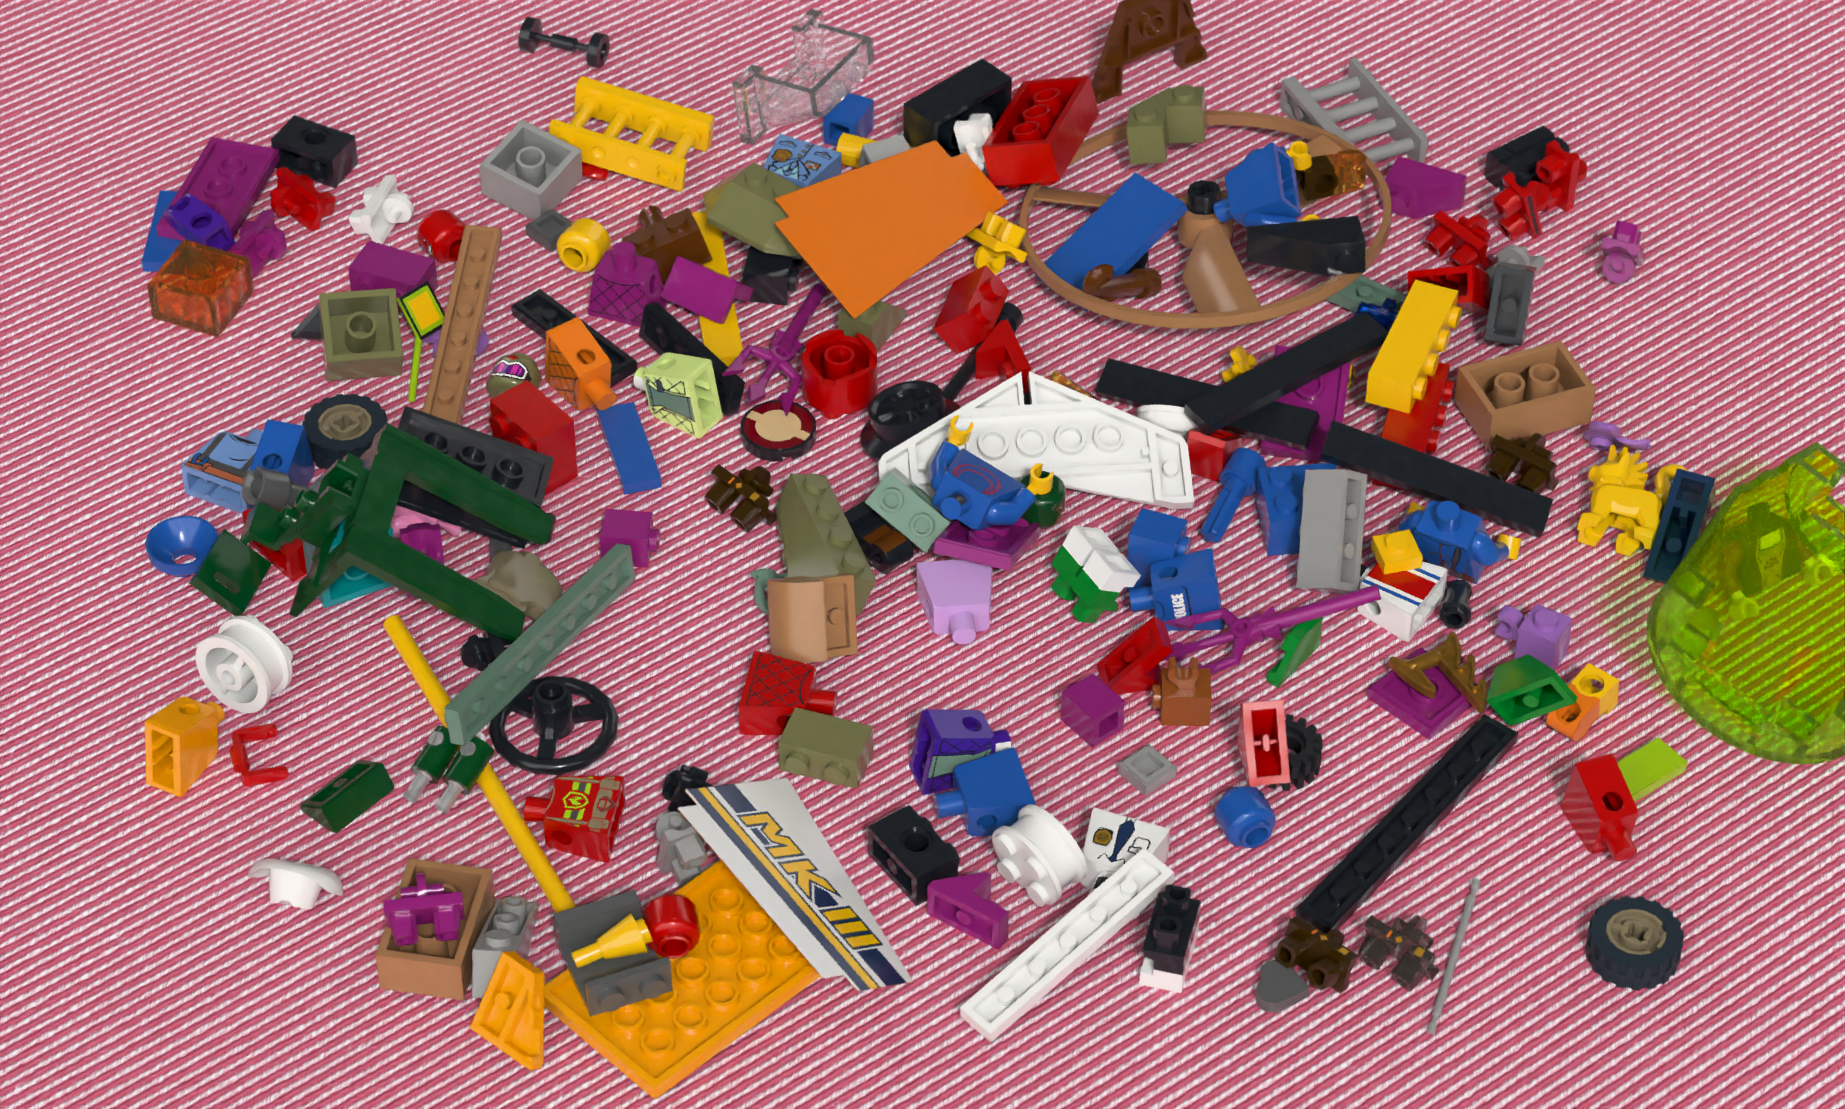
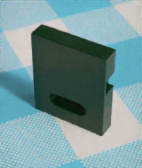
[189,529,272,616]

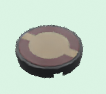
[740,400,816,462]

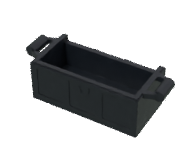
[362,406,556,549]

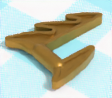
[1389,632,1487,713]

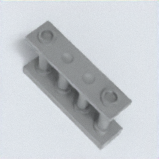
[1279,57,1429,189]

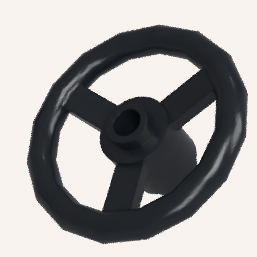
[488,676,619,775]

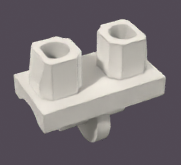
[953,113,993,176]
[349,175,414,244]

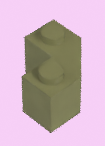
[1126,85,1207,164]

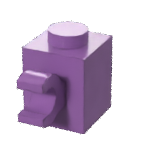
[1495,603,1573,671]

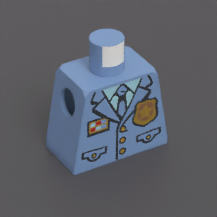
[763,134,842,188]

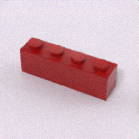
[1372,362,1455,492]

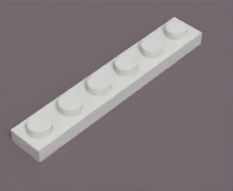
[960,848,1175,1043]

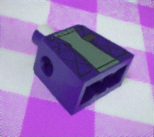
[909,710,1011,795]

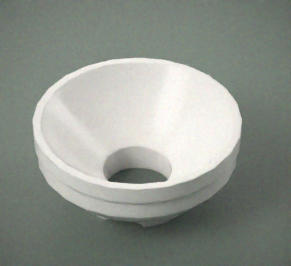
[1136,405,1200,443]

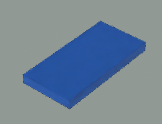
[1035,172,1188,312]

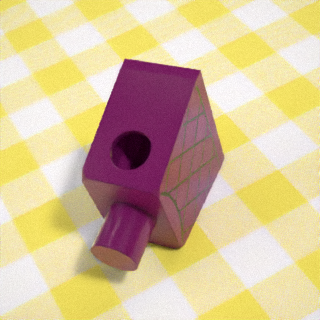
[588,241,667,327]

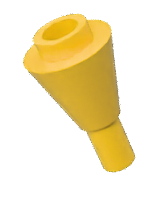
[571,913,652,969]

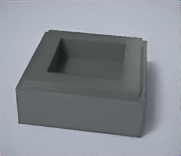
[525,209,572,252]

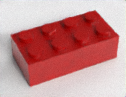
[982,76,1099,188]

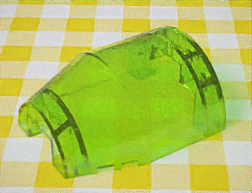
[1646,442,1845,764]

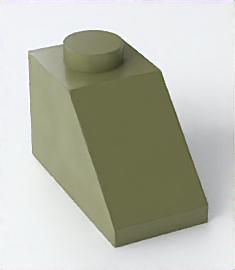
[838,300,907,352]

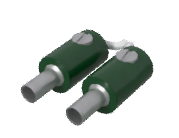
[403,726,495,814]

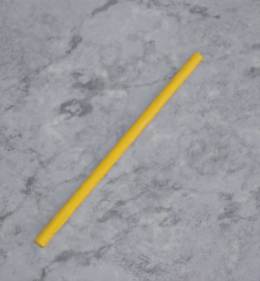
[383,615,577,913]

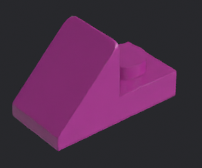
[927,872,1009,950]

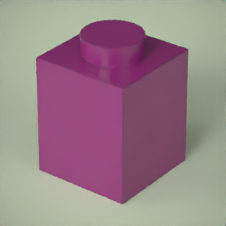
[600,509,660,568]
[1061,674,1125,748]

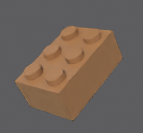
[1454,340,1596,450]
[376,858,495,1000]

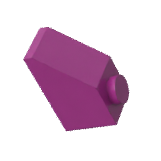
[1381,156,1467,219]

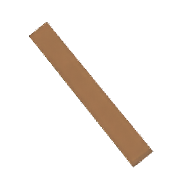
[423,225,503,425]

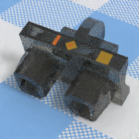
[1358,915,1439,991]

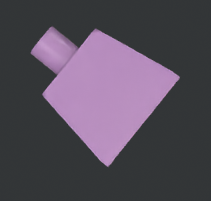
[916,559,992,644]

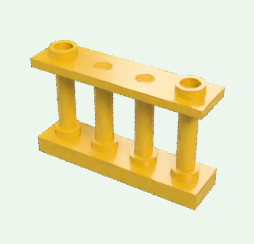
[549,76,715,192]

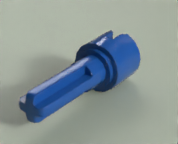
[1200,447,1267,543]

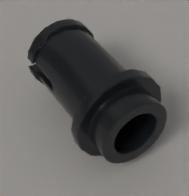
[1439,579,1472,629]

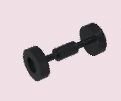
[519,17,610,69]

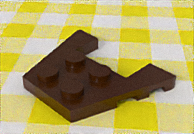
[1092,0,1208,105]

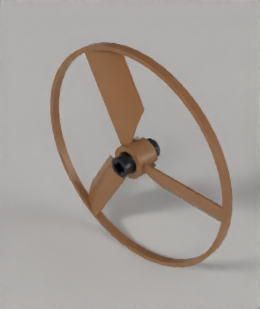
[1019,111,1392,329]

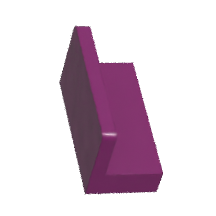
[661,256,754,324]

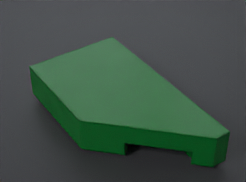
[1266,617,1323,688]

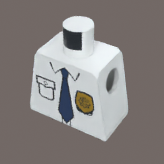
[1081,808,1170,895]

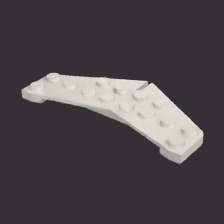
[878,371,1194,527]

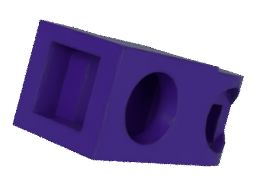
[164,193,236,263]

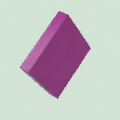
[1367,647,1477,740]

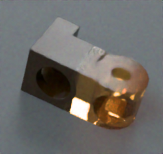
[1295,149,1367,201]

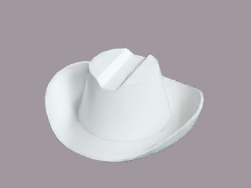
[247,858,344,909]

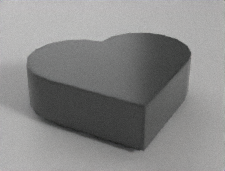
[1256,960,1310,1013]

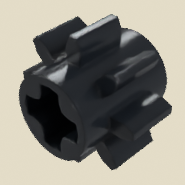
[662,765,713,813]

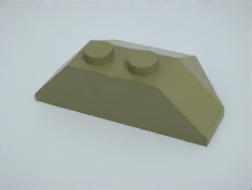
[703,163,802,256]

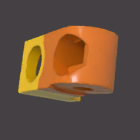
[1546,663,1619,741]

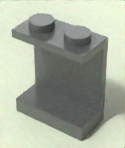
[553,889,672,1017]

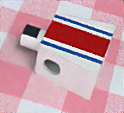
[1357,561,1448,643]

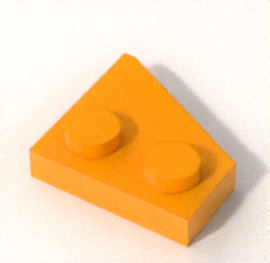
[470,951,545,1071]

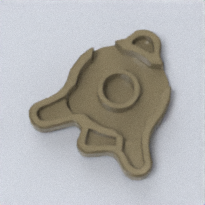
[475,550,563,622]

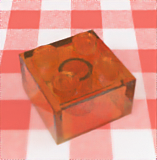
[147,239,254,337]

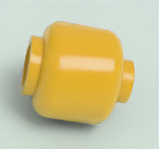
[557,218,611,273]

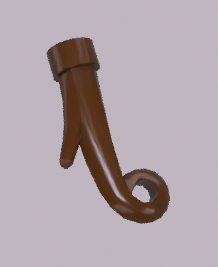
[1083,264,1162,302]

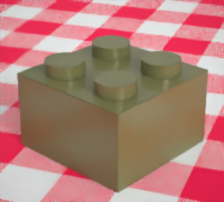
[318,288,403,381]

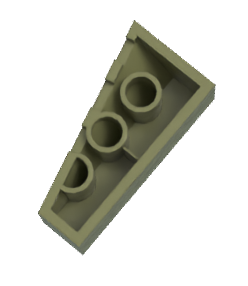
[775,473,876,615]

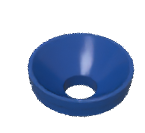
[145,516,217,577]

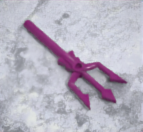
[722,284,827,416]
[1164,584,1381,674]

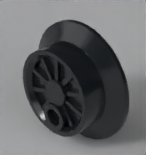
[860,380,961,461]

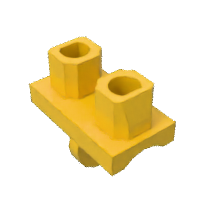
[967,211,1027,275]

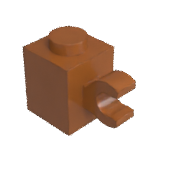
[1152,657,1212,726]

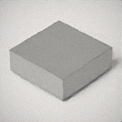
[1118,744,1177,796]

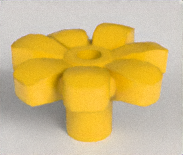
[1222,345,1257,382]

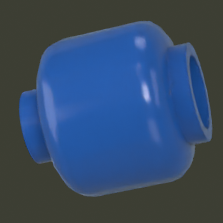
[1214,786,1276,848]

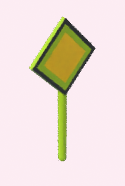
[397,281,445,403]

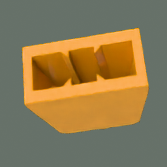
[145,697,225,797]

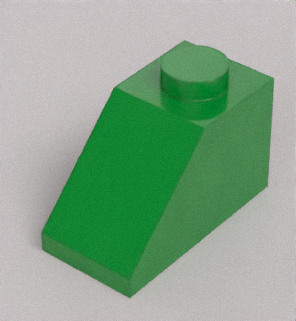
[1486,654,1577,727]

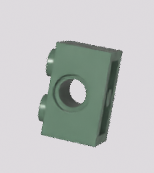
[865,467,953,553]

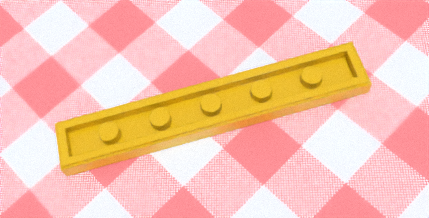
[692,211,744,367]

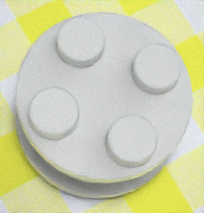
[196,615,293,713]
[992,804,1088,907]

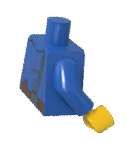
[1398,500,1522,584]

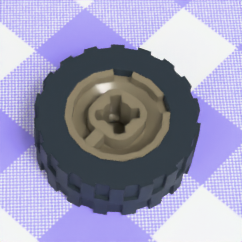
[302,394,388,470]
[1585,896,1684,990]

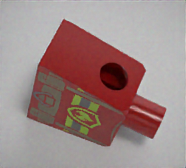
[524,776,626,863]

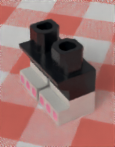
[1139,885,1201,993]

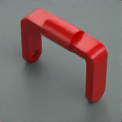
[229,724,289,786]

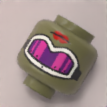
[486,353,542,398]

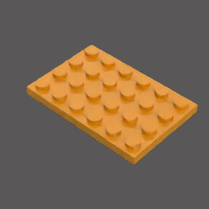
[544,860,821,1100]

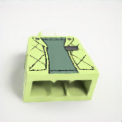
[633,352,723,439]

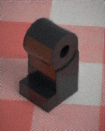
[844,499,914,574]

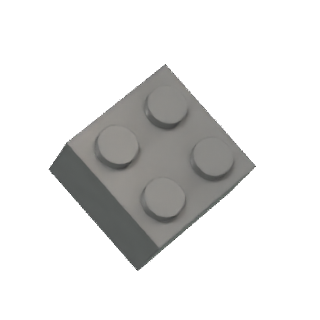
[480,120,582,220]

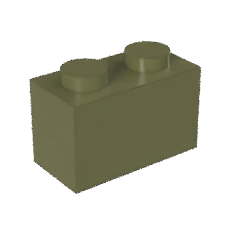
[779,707,873,789]

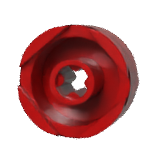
[801,330,878,419]

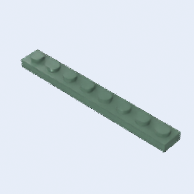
[444,543,636,746]

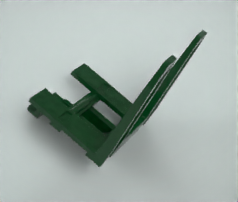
[240,423,553,642]

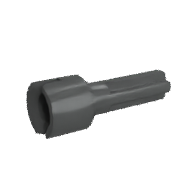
[241,466,309,510]

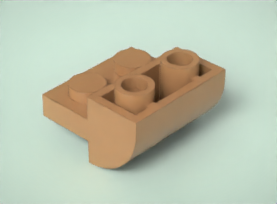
[767,573,858,663]

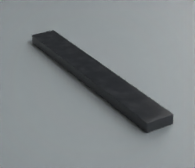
[1296,714,1518,934]

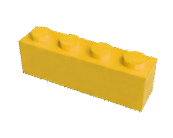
[1365,280,1462,414]

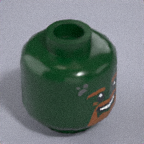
[1019,471,1066,529]

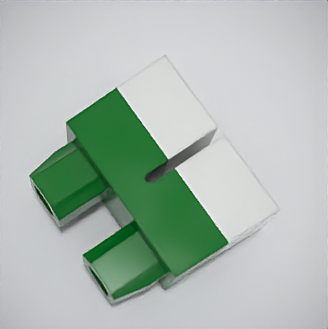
[1051,525,1141,624]

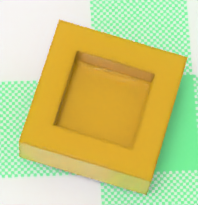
[1371,529,1423,575]

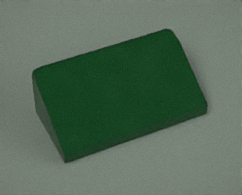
[299,760,394,833]

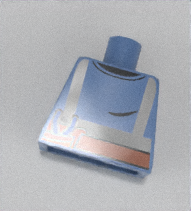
[181,429,263,514]

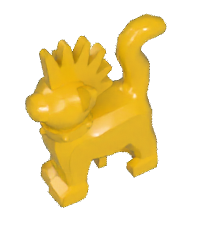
[1577,445,1688,557]

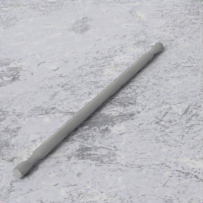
[1427,878,1481,1035]

